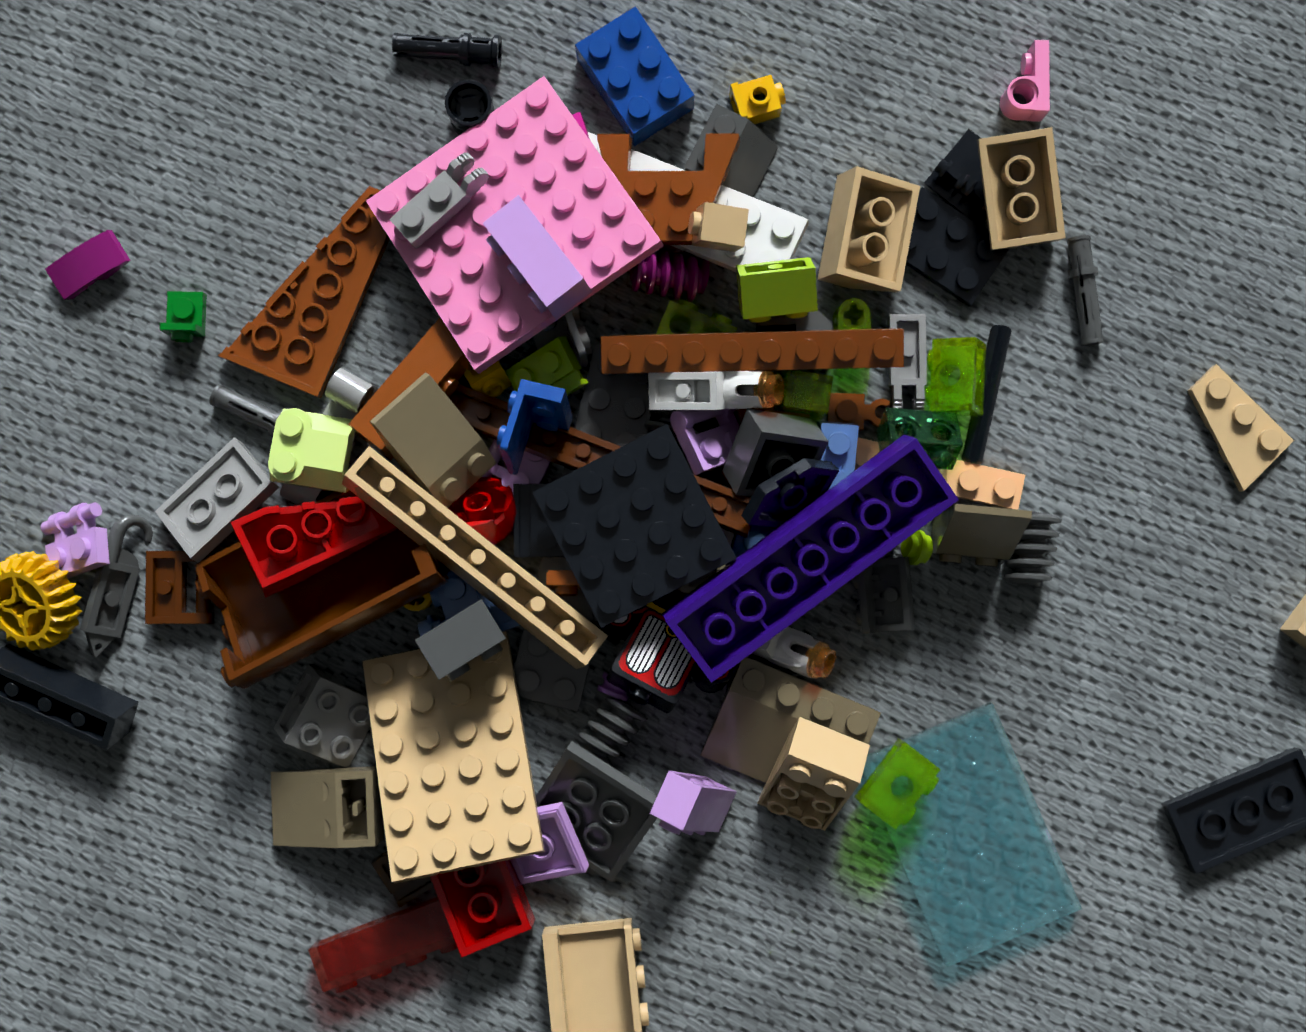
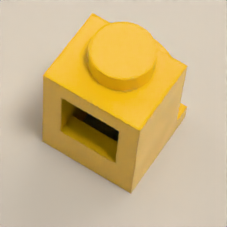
[729,75,786,124]

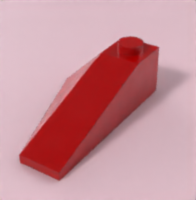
[230,496,398,598]

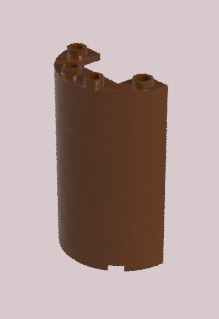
[195,488,449,689]

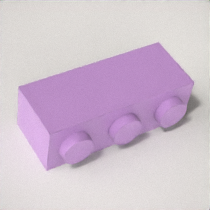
[483,195,592,319]
[650,771,736,835]

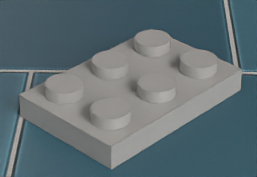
[155,437,279,563]

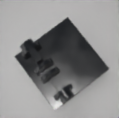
[924,129,987,226]

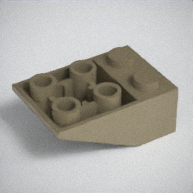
[271,766,384,848]

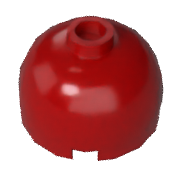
[448,477,516,545]

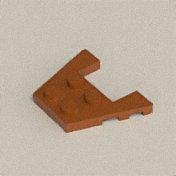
[597,133,740,245]

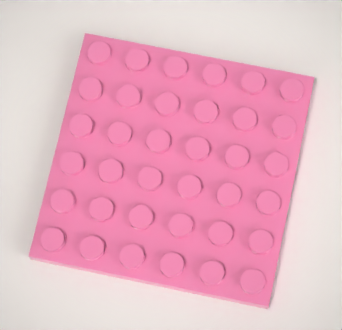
[366,76,663,374]

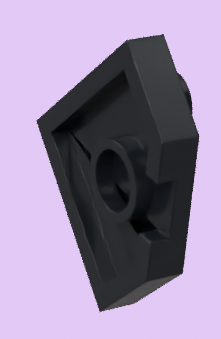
[741,458,839,528]

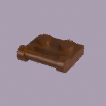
[145,551,215,624]

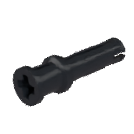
[392,33,503,69]

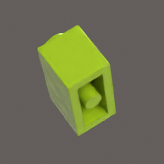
[736,257,818,323]

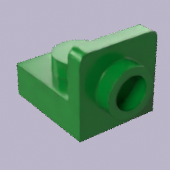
[159,291,207,343]

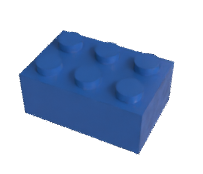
[575,6,695,147]

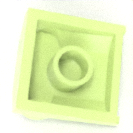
[268,408,355,493]

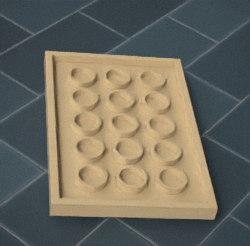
[363,631,545,883]

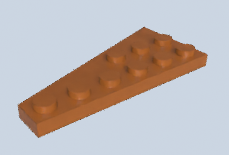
[218,186,390,399]

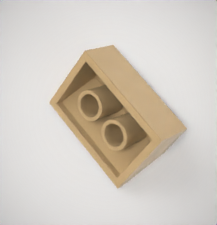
[977,127,1066,250]
[817,166,920,292]

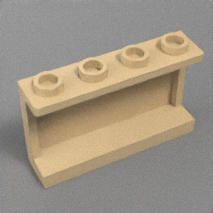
[542,918,649,1032]

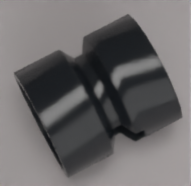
[445,80,495,135]

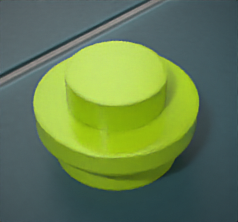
[900,530,933,566]

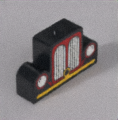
[596,600,740,713]

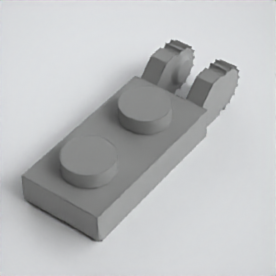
[389,152,489,249]
[887,314,927,415]

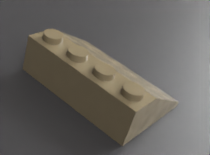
[700,657,881,783]

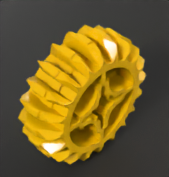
[0,551,82,651]

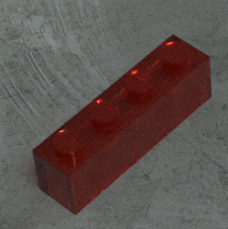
[308,896,458,993]

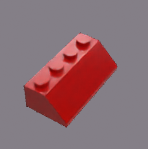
[430,860,535,958]

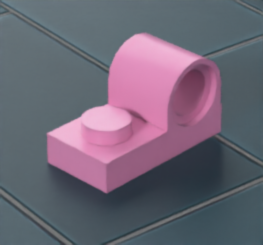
[999,40,1050,122]

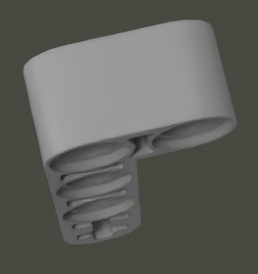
[280,368,378,505]

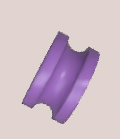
[597,672,628,701]

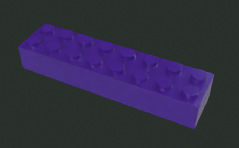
[662,435,959,683]

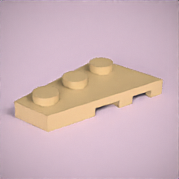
[1188,364,1294,492]

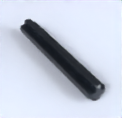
[962,325,1012,464]

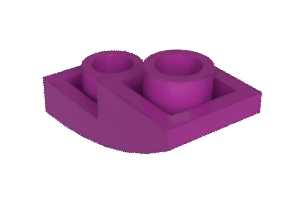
[45,230,131,300]

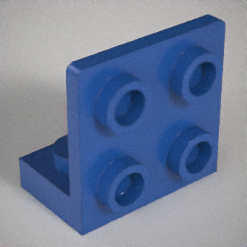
[497,379,573,475]

